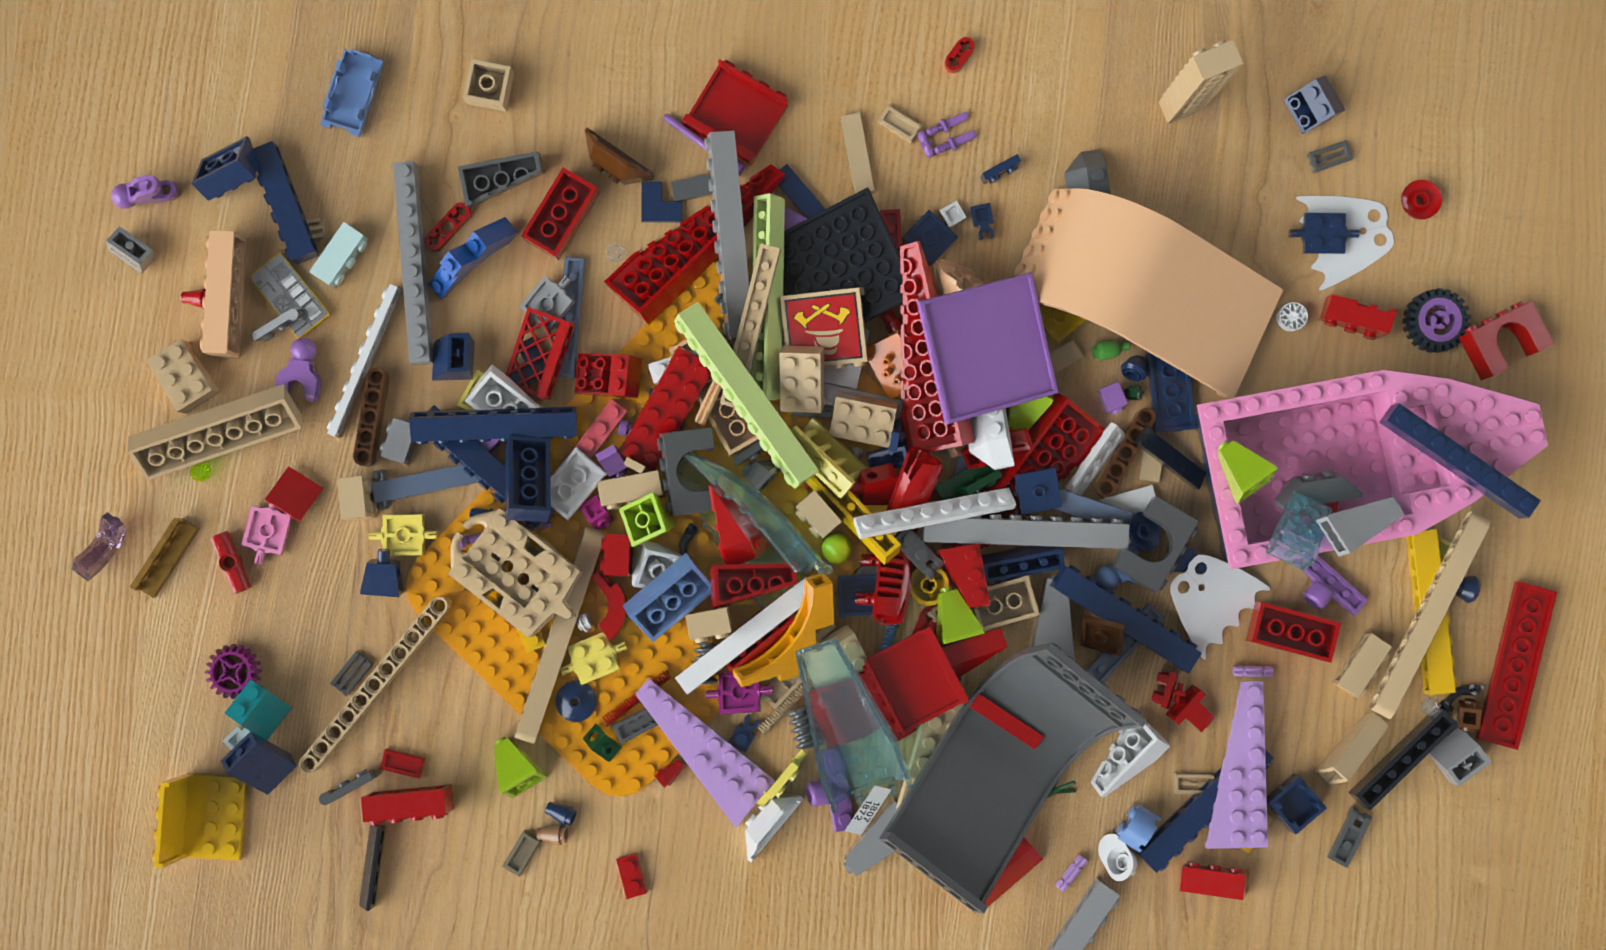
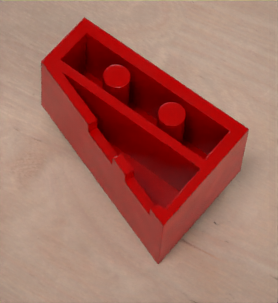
[1319,294,1397,340]
[938,543,990,610]
[1180,861,1248,900]

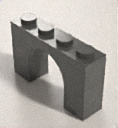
[657,427,714,516]
[1111,496,1199,593]

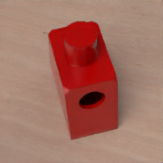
[850,463,898,505]

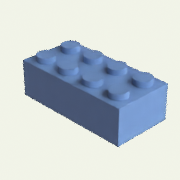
[623,553,711,642]

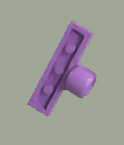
[1292,554,1368,616]
[806,746,854,832]

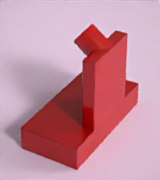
[1165,684,1215,733]

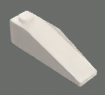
[465,365,541,410]
[1091,721,1170,798]

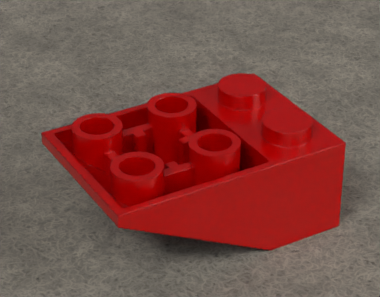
[574,353,642,398]

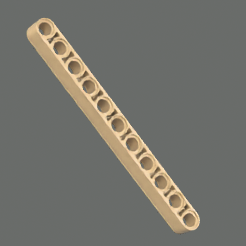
[1369,511,1491,719]
[514,526,606,744]
[299,596,452,773]

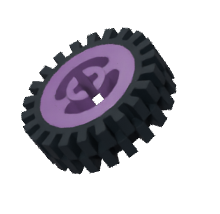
[1402,288,1471,353]

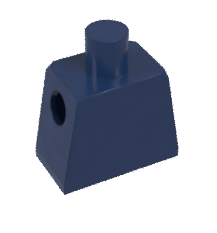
[360,549,404,598]

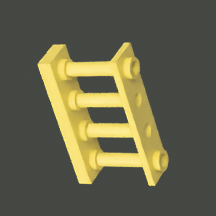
[791,418,867,499]

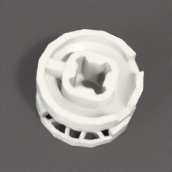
[1276,302,1308,332]

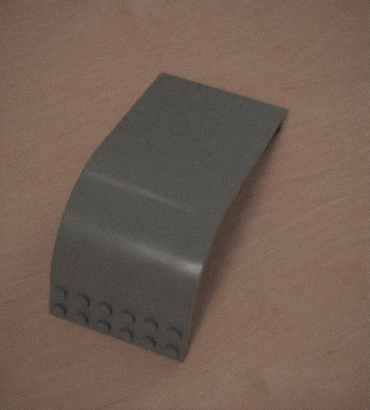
[879,643,1147,914]

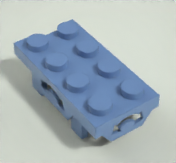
[320,49,385,138]

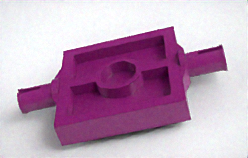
[705,672,774,715]

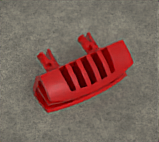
[886,447,943,534]
[855,550,912,625]

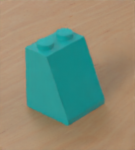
[224,679,293,740]

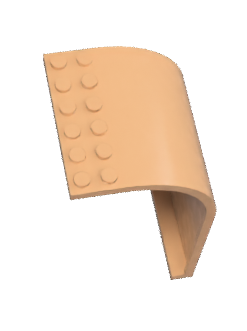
[1014,188,1283,399]

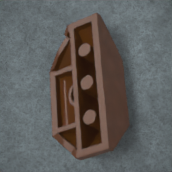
[585,127,655,185]

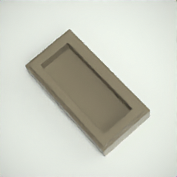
[502,830,542,877]

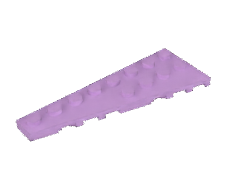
[635,678,775,827]
[1205,681,1268,849]

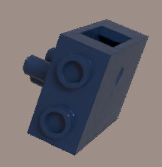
[221,731,297,795]

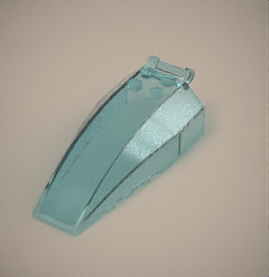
[676,452,833,610]
[795,637,912,813]

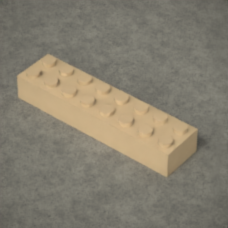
[1159,40,1244,124]
[127,384,301,481]

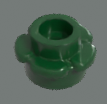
[1124,385,1144,400]

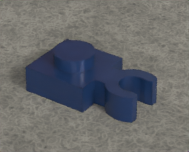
[969,203,994,241]
[728,714,759,753]

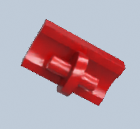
[1151,671,1188,709]

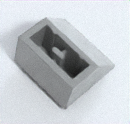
[1428,727,1491,786]

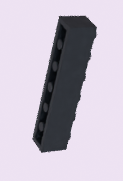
[1348,708,1458,810]

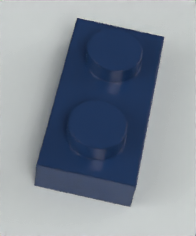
[980,154,1021,184]

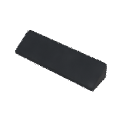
[1134,426,1206,490]
[359,825,385,911]

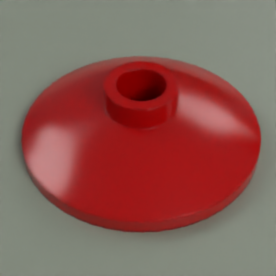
[1401,179,1442,220]

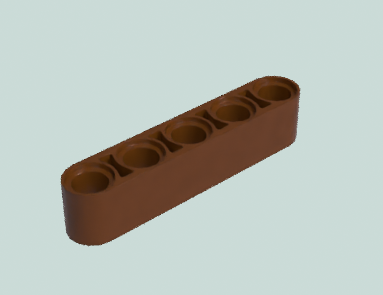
[353,368,389,467]
[1095,408,1156,497]

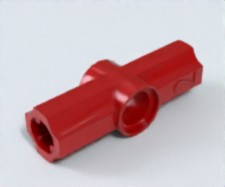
[210,531,252,594]

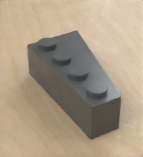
[458,151,544,208]

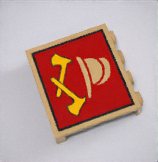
[780,287,872,370]

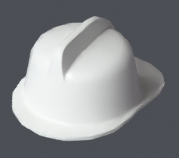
[1098,834,1137,881]

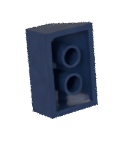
[191,136,259,201]

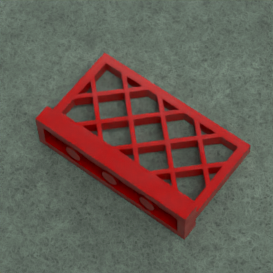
[505,307,576,400]

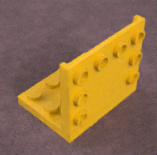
[152,774,247,868]

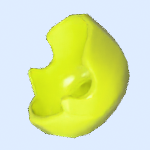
[821,531,853,564]

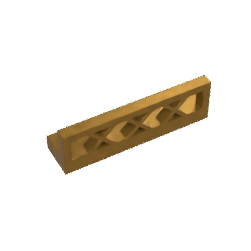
[130,518,199,598]

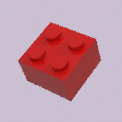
[600,534,633,576]

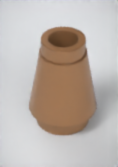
[537,824,569,845]

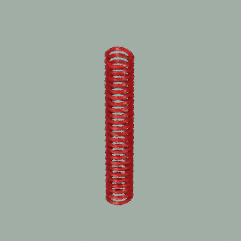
[602,670,671,727]

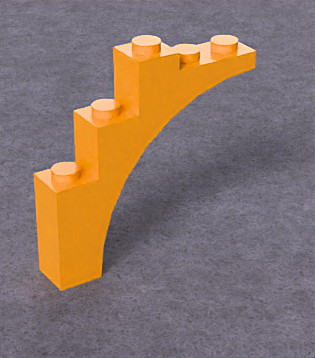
[733,573,834,687]

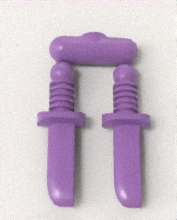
[917,112,977,158]

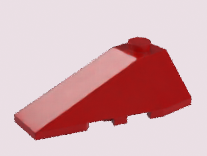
[708,476,770,565]

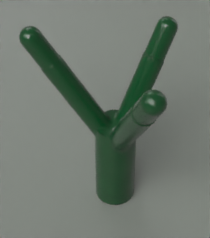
[1046,778,1076,799]

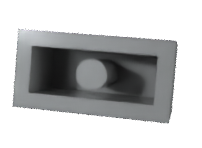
[106,226,155,274]
[380,418,416,465]

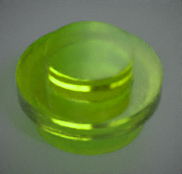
[190,462,211,482]

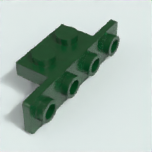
[935,465,1002,501]

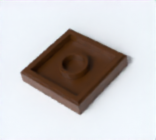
[1081,614,1125,656]

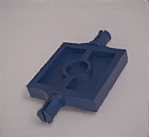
[1289,213,1360,254]

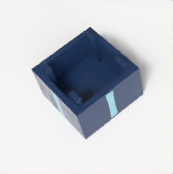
[1267,773,1327,834]

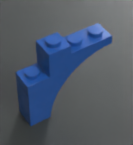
[428,217,518,299]

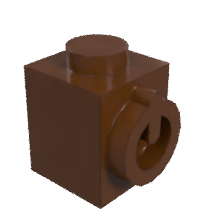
[1456,698,1482,732]

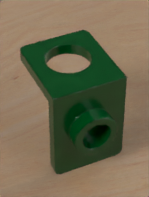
[583,724,622,762]

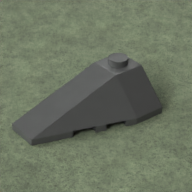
[742,460,781,493]

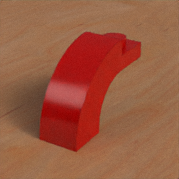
[961,427,1034,469]
[591,572,627,641]

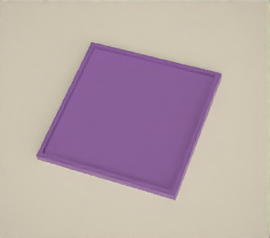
[917,272,1059,424]

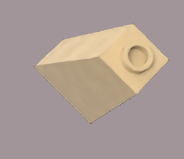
[1314,712,1389,785]

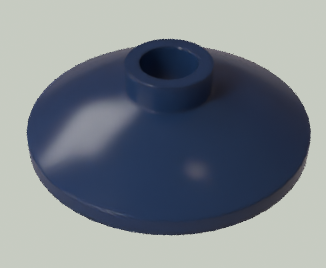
[1128,512,1160,552]
[556,681,597,722]

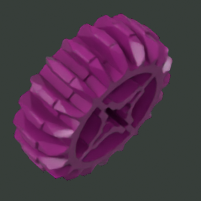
[204,644,263,699]

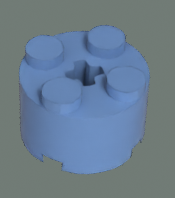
[1115,804,1161,852]

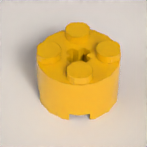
[910,565,949,606]

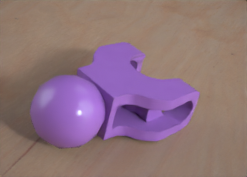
[111,175,179,209]
[275,337,322,402]

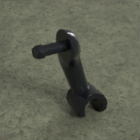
[679,523,698,559]
[1437,684,1484,712]

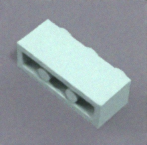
[309,222,368,288]

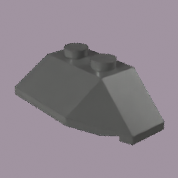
[1064,149,1111,195]
[1275,469,1363,510]

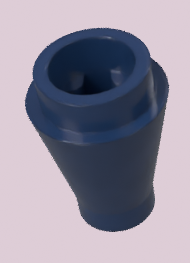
[545,802,577,826]

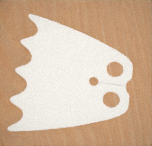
[1296,196,1394,290]
[1170,555,1270,660]

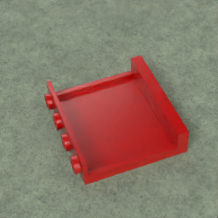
[682,59,789,165]
[862,625,969,735]

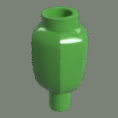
[1091,340,1129,360]

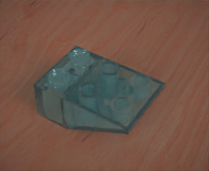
[1266,491,1332,571]

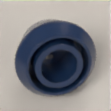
[1120,356,1147,382]
[1456,576,1481,603]

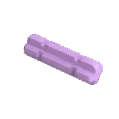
[1232,665,1274,677]
[1056,855,1088,892]

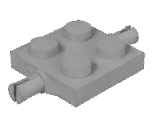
[519,275,575,333]

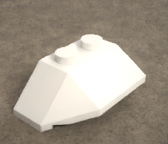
[968,408,1015,470]
[745,794,804,862]

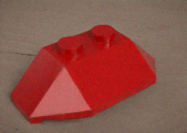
[726,609,794,674]

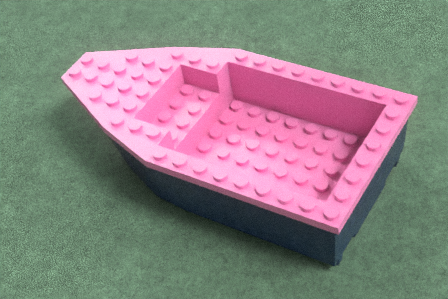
[1195,370,1548,569]

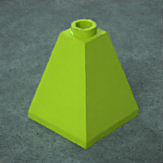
[1008,395,1054,430]
[1218,440,1278,504]
[619,492,675,547]
[936,586,984,645]
[493,736,548,798]

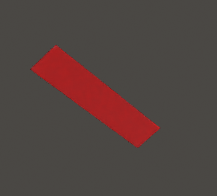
[969,694,1044,750]

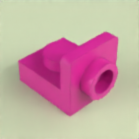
[580,495,614,530]

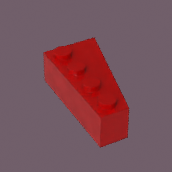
[710,563,797,610]

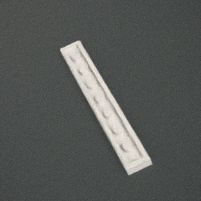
[675,577,807,695]

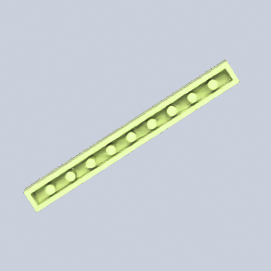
[750,194,785,400]
[675,302,819,489]

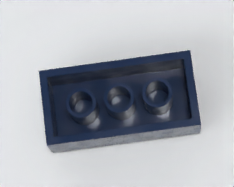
[505,435,551,522]

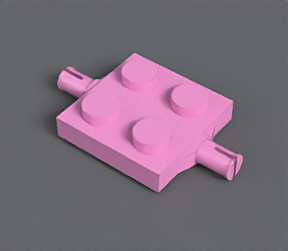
[241,504,292,565]

